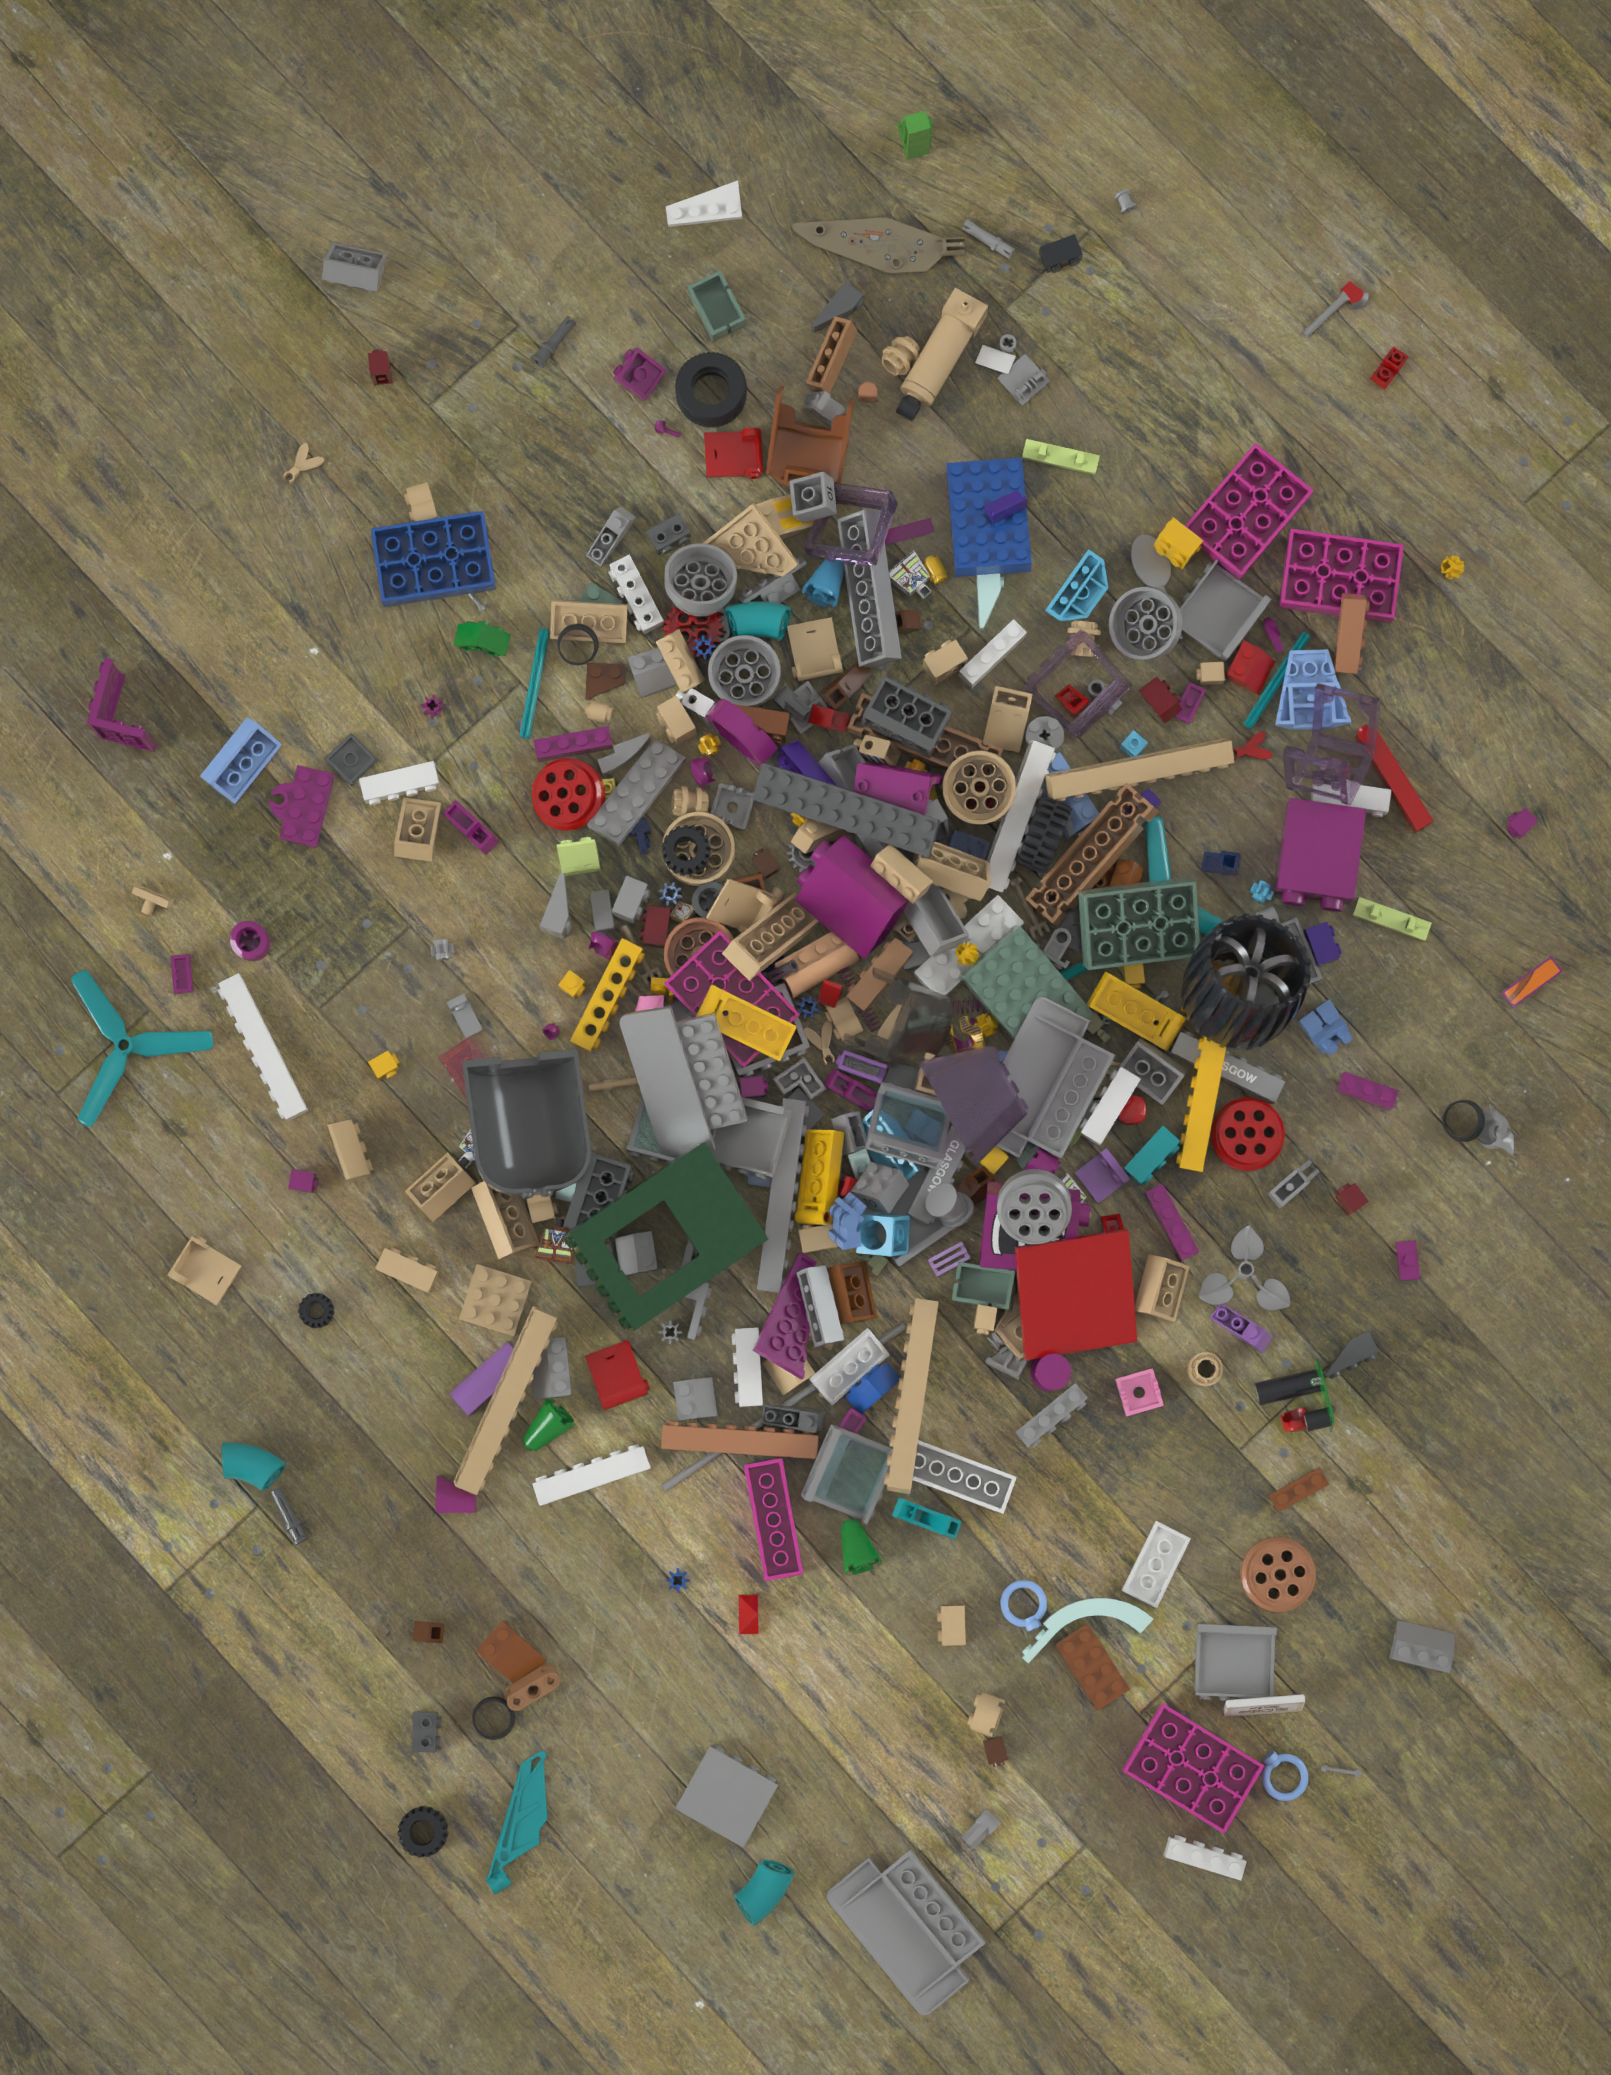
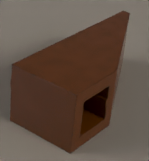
[818,661,873,710]
[956,1165,996,1205]

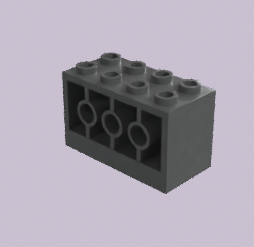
[862,676,952,759]
[563,1153,635,1242]

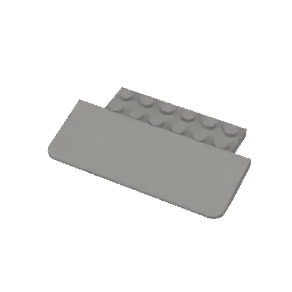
[971,997,1116,1158]
[620,1006,748,1156]
[827,1849,986,2015]

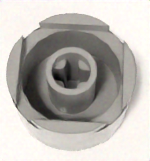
[1025,716,1064,753]

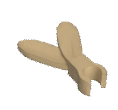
[283,443,324,484]
[804,1020,835,1065]

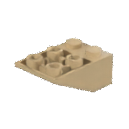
[982,686,1033,753]

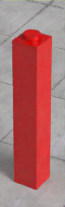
[1355,724,1433,834]

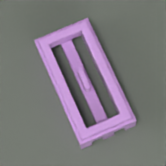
[928,1241,971,1277]

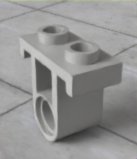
[801,391,845,425]
[1036,927,1072,969]

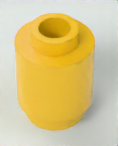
[923,555,948,585]

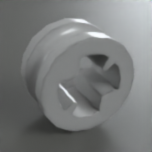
[999,334,1016,353]
[987,1331,1005,1350]

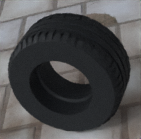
[675,352,747,428]

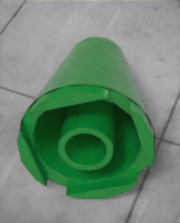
[523,1398,576,1451]
[841,1519,882,1575]

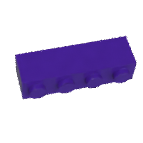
[776,740,837,786]

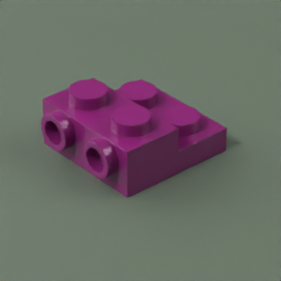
[613,347,667,401]

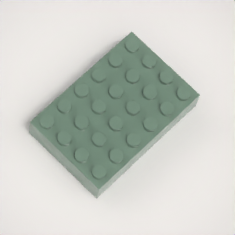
[1078,877,1200,970]
[959,925,1094,1041]

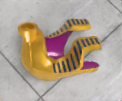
[943,1016,986,1066]

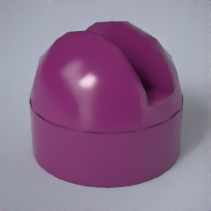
[542,1023,560,1040]

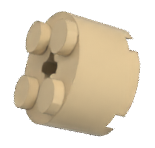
[967,1692,1005,1737]

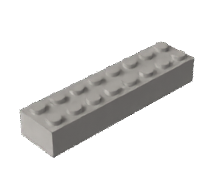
[837,509,902,668]

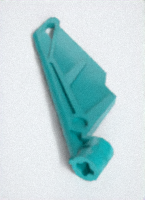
[485,1751,548,1895]

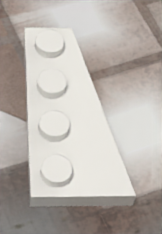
[666,181,742,227]

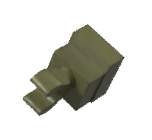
[1086,1012,1110,1043]
[855,1254,889,1278]

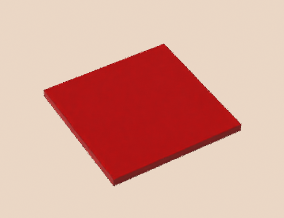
[1015,1229,1137,1360]

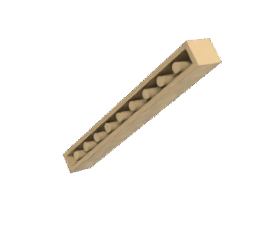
[1045,738,1234,801]
[884,1298,939,1494]
[453,1306,558,1495]

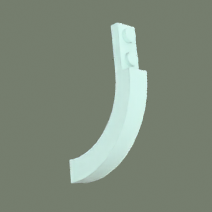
[1022,1598,1153,1664]

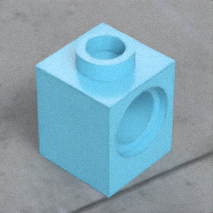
[1119,730,1148,757]

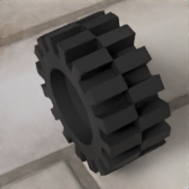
[298,1293,335,1328]

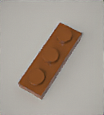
[1268,1467,1329,1512]

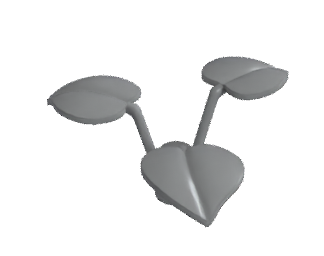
[1198,1225,1290,1311]

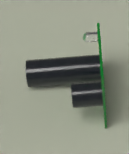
[1255,1359,1335,1432]

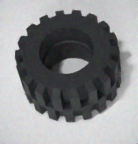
[662,825,711,876]
[397,1806,449,1858]

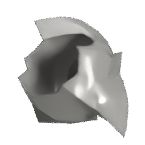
[1478,1104,1514,1156]

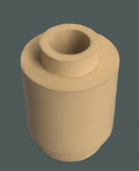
[584,700,613,723]

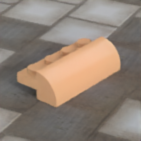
[774,932,859,999]

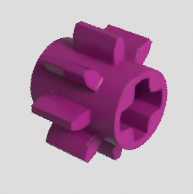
[421,695,445,720]

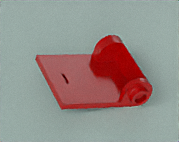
[704,427,764,479]
[585,1340,650,1411]

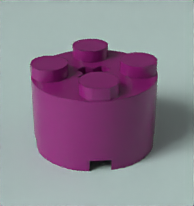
[1025,1147,1061,1174]

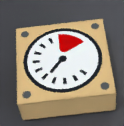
[670,901,696,923]

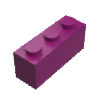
[1335,1071,1399,1111]

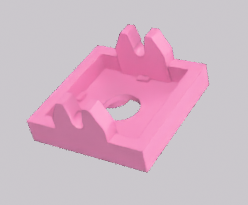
[1115,1368,1164,1416]

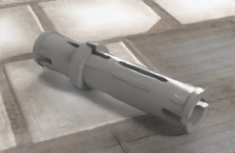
[962,219,1015,259]

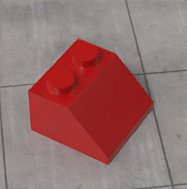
[1225,641,1276,695]

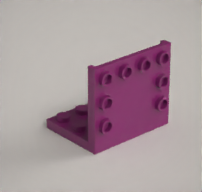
[87,658,157,752]
[846,762,945,834]

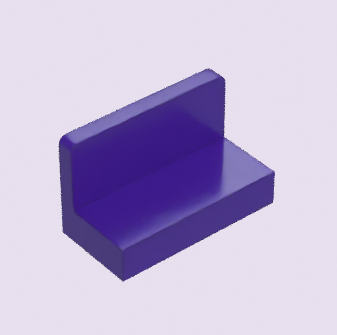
[984,490,1027,524]

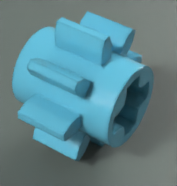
[1249,880,1274,904]

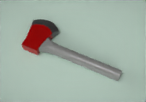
[1303,281,1369,337]

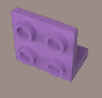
[1075,1148,1130,1203]

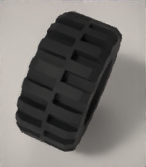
[1017,797,1072,874]

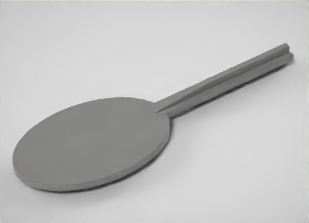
[1131,535,1183,640]

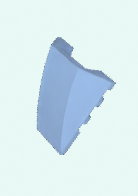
[1275,649,1351,730]

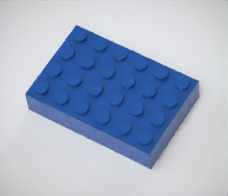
[946,458,1032,577]
[371,511,496,607]

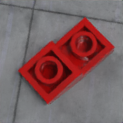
[1370,346,1409,390]

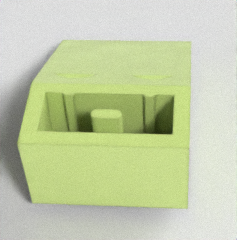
[557,837,601,876]

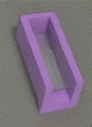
[836,1050,888,1085]

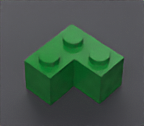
[453,621,511,656]

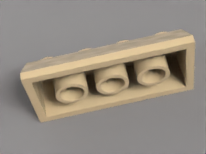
[911,842,991,901]
[471,1181,540,1259]

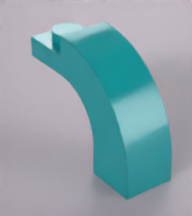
[892,1498,962,1539]

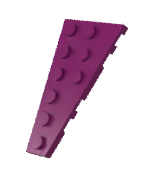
[752,1252,816,1380]

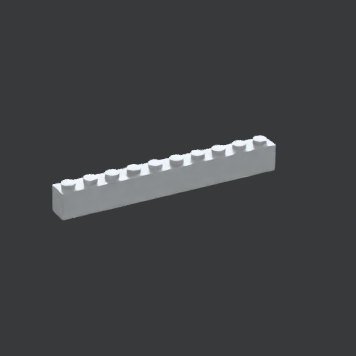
[757,1098,809,1293]

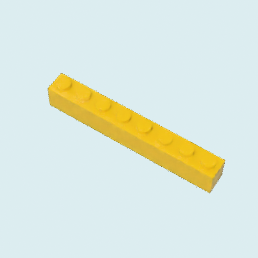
[1176,1036,1226,1172]

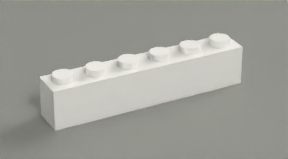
[532,1444,651,1506]

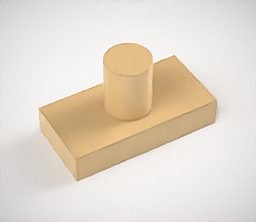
[132,885,174,915]

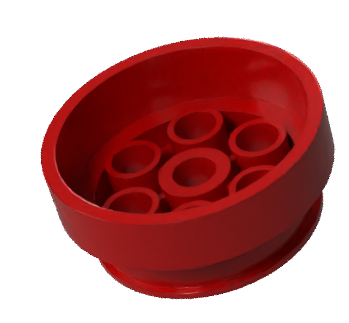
[532,758,606,832]
[1210,1098,1285,1172]

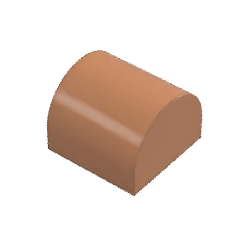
[858,382,877,402]

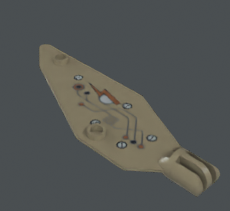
[793,217,966,274]

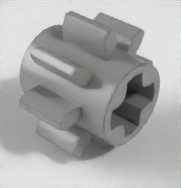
[430,939,454,961]
[658,1320,683,1345]

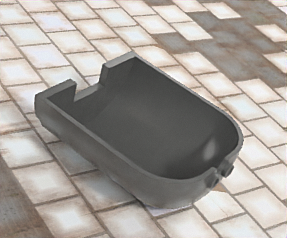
[462,1049,591,1199]

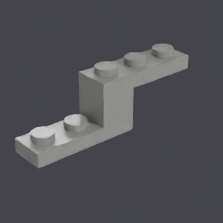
[681,1239,712,1341]

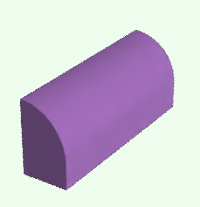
[449,1341,514,1416]

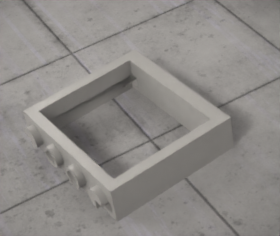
[729,983,810,1078]

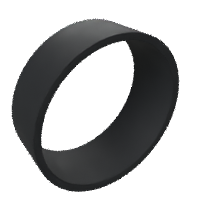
[557,624,599,665]
[1442,1100,1485,1142]
[472,1696,515,1740]

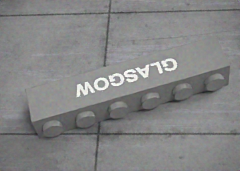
[1169,1031,1285,1104]
[906,1112,976,1226]

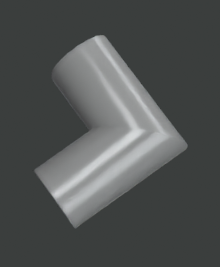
[773,1057,826,1100]

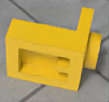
[651,977,677,1004]

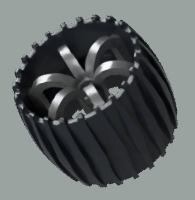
[1181,913,1311,1051]

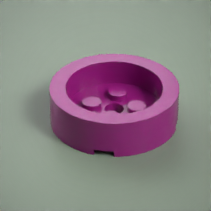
[705,698,778,767]

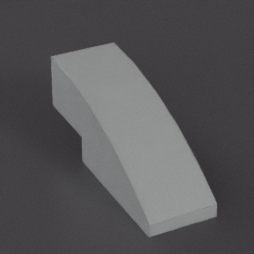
[597,733,650,777]

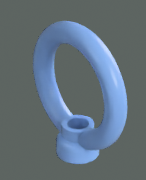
[1000,1580,1047,1632]
[1262,1751,1309,1801]

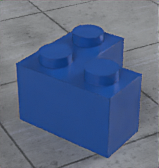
[845,1361,901,1414]

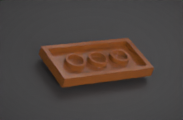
[1055,1623,1130,1711]

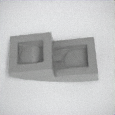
[590,889,615,932]

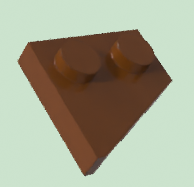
[585,663,625,700]

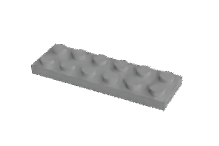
[587,738,686,847]

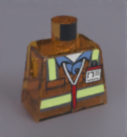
[535,1218,573,1265]

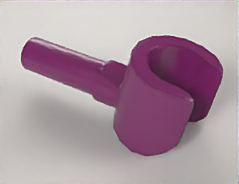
[655,420,680,438]

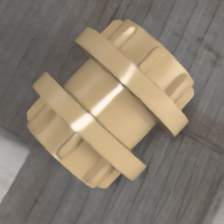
[882,336,921,376]
[1066,621,1101,657]
[671,786,709,821]
[1187,1352,1223,1387]

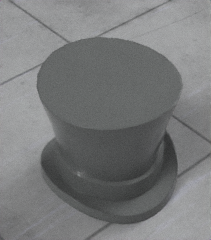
[692,882,724,919]

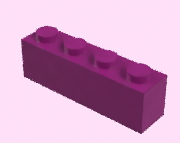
[534,726,613,763]
[1144,1183,1199,1262]

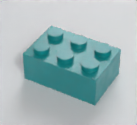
[1123,1126,1180,1187]

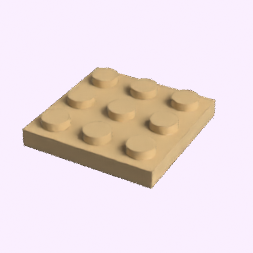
[459,1264,532,1337]

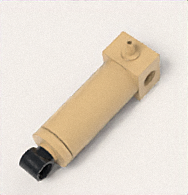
[896,288,988,422]

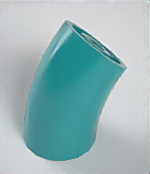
[725,601,791,641]
[222,1442,287,1491]
[733,1859,795,1927]

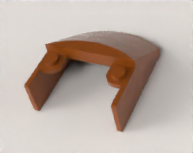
[766,385,855,487]

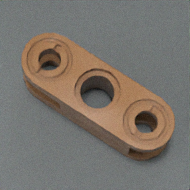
[504,1664,560,1711]

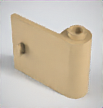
[787,617,843,681]
[706,879,778,934]
[167,1235,242,1306]

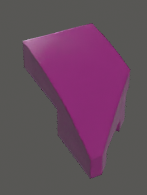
[1264,617,1284,653]

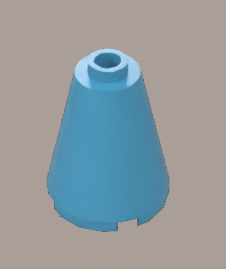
[802,553,844,608]

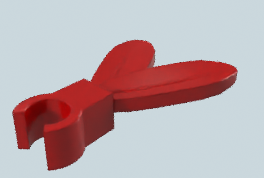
[1233,732,1273,761]

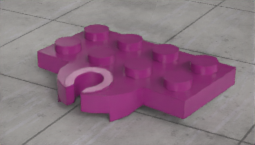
[269,765,335,848]

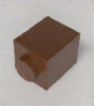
[895,610,922,634]
[752,848,780,880]
[413,1621,444,1643]
[983,1736,1008,1767]

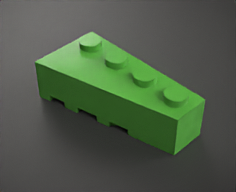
[897,111,933,160]

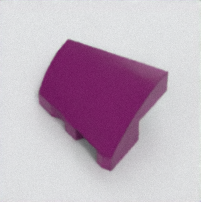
[436,1476,476,1513]

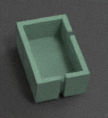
[687,270,746,342]
[952,1262,1017,1311]

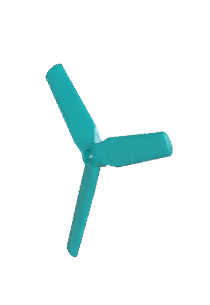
[1146,817,1224,936]
[71,970,213,1126]

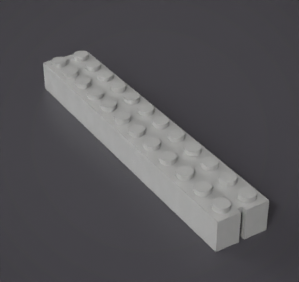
[818,744,969,957]

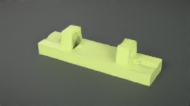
[1022,439,1100,475]
[1352,897,1432,942]

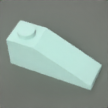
[977,574,1004,632]

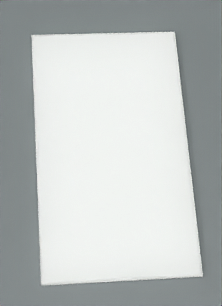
[975,345,1016,374]

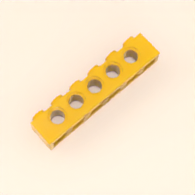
[570,938,645,1052]

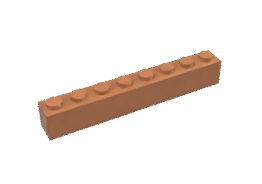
[661,1421,818,1459]

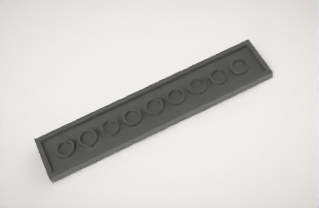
[752,762,941,857]

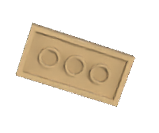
[550,600,628,643]

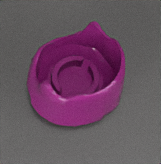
[690,756,716,788]
[588,932,619,959]

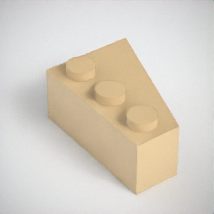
[791,818,850,854]

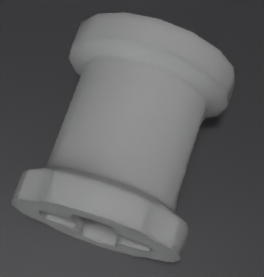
[1114,189,1137,214]

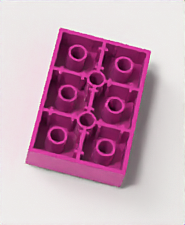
[1185,443,1314,580]
[1279,529,1404,623]
[664,930,800,1068]
[1121,1703,1264,1834]

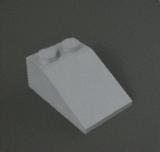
[540,872,572,939]

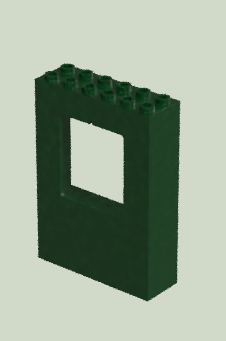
[564,1142,768,1331]

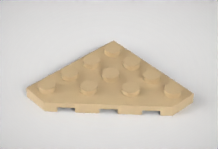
[702,503,800,576]

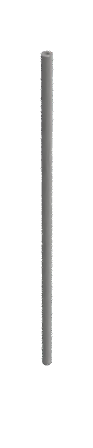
[662,1322,907,1491]

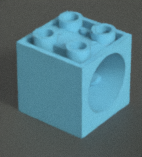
[856,1212,910,1256]

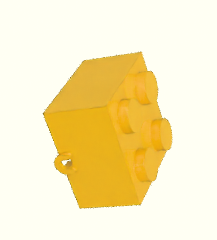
[1153,517,1203,569]

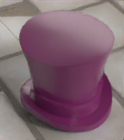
[230,921,270,961]
[1030,1354,1071,1391]

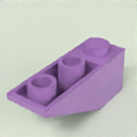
[1210,1304,1273,1353]

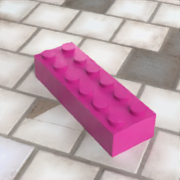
[744,1458,803,1581]

